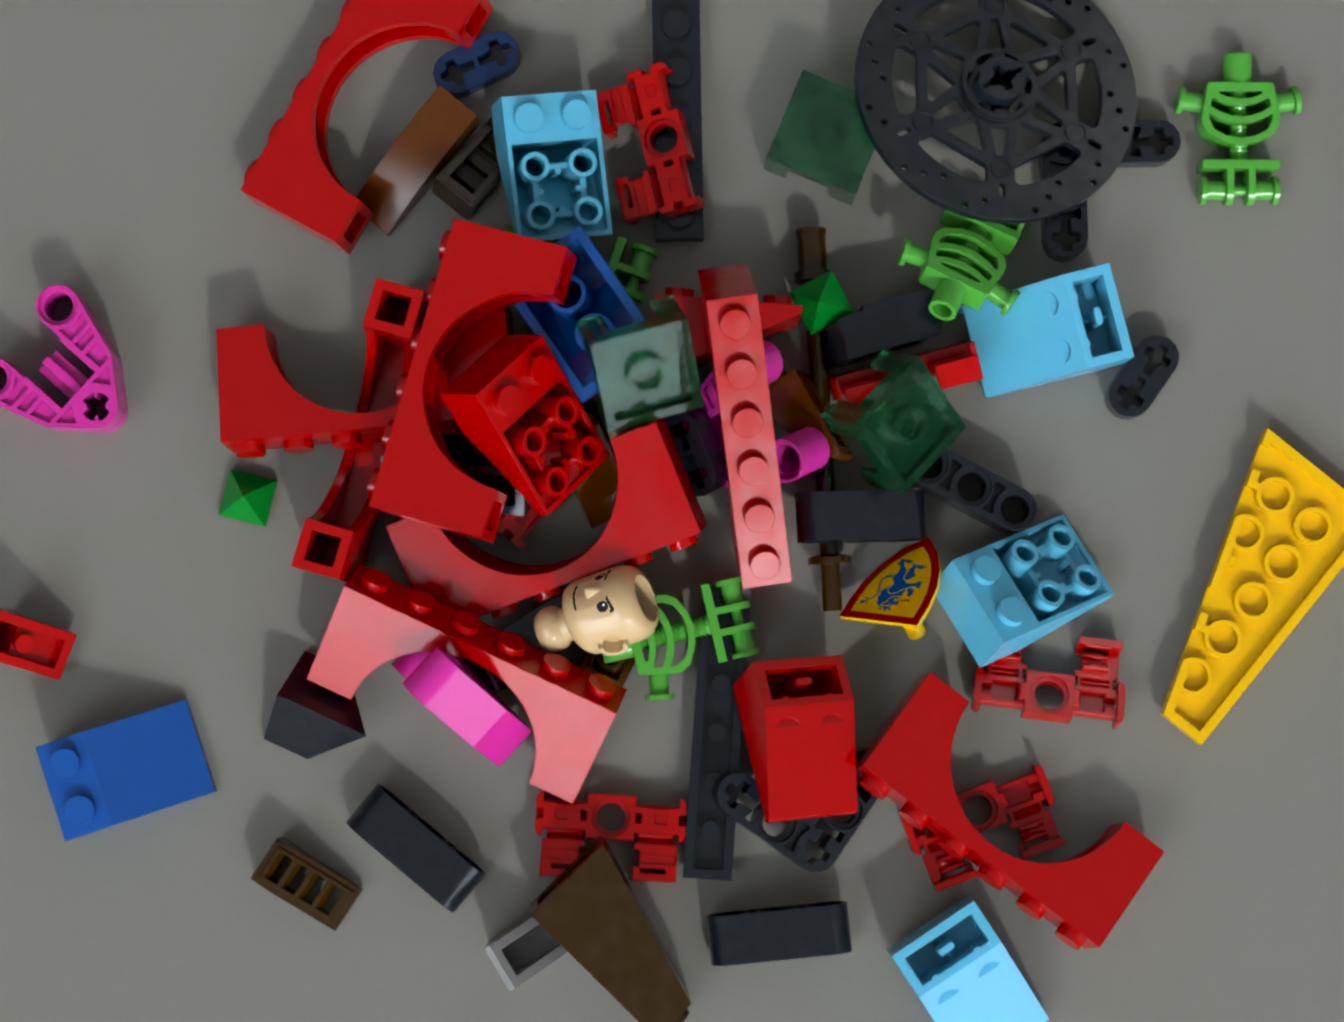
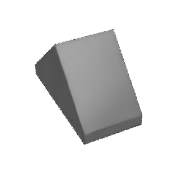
[484,916,568,992]

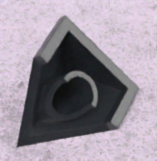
[264,651,366,759]

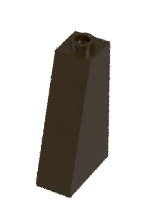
[530,835,691,1022]

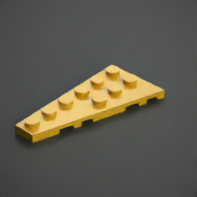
[1160,428,1344,745]

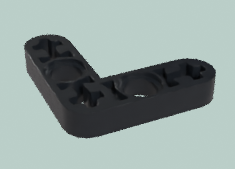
[1039,120,1181,262]
[712,747,877,872]

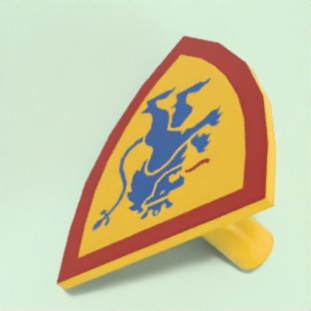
[840,537,942,640]

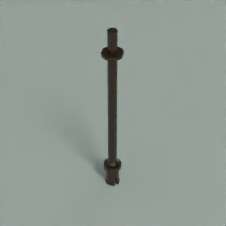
[794,227,852,611]

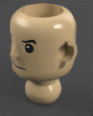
[534,565,659,655]

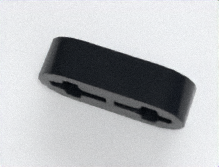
[1105,336,1179,420]
[664,402,728,496]

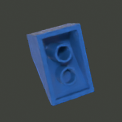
[515,226,663,403]
[35,700,217,841]

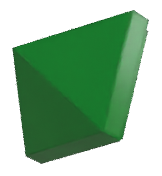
[789,270,854,335]
[218,469,278,527]

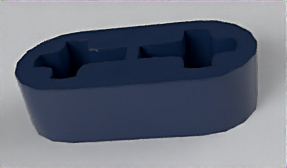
[433,31,521,99]

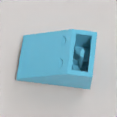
[491,90,613,241]
[962,263,1134,399]
[936,514,1114,668]
[886,896,1049,1022]

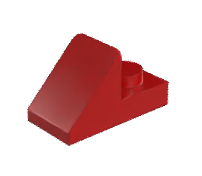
[0,608,77,680]

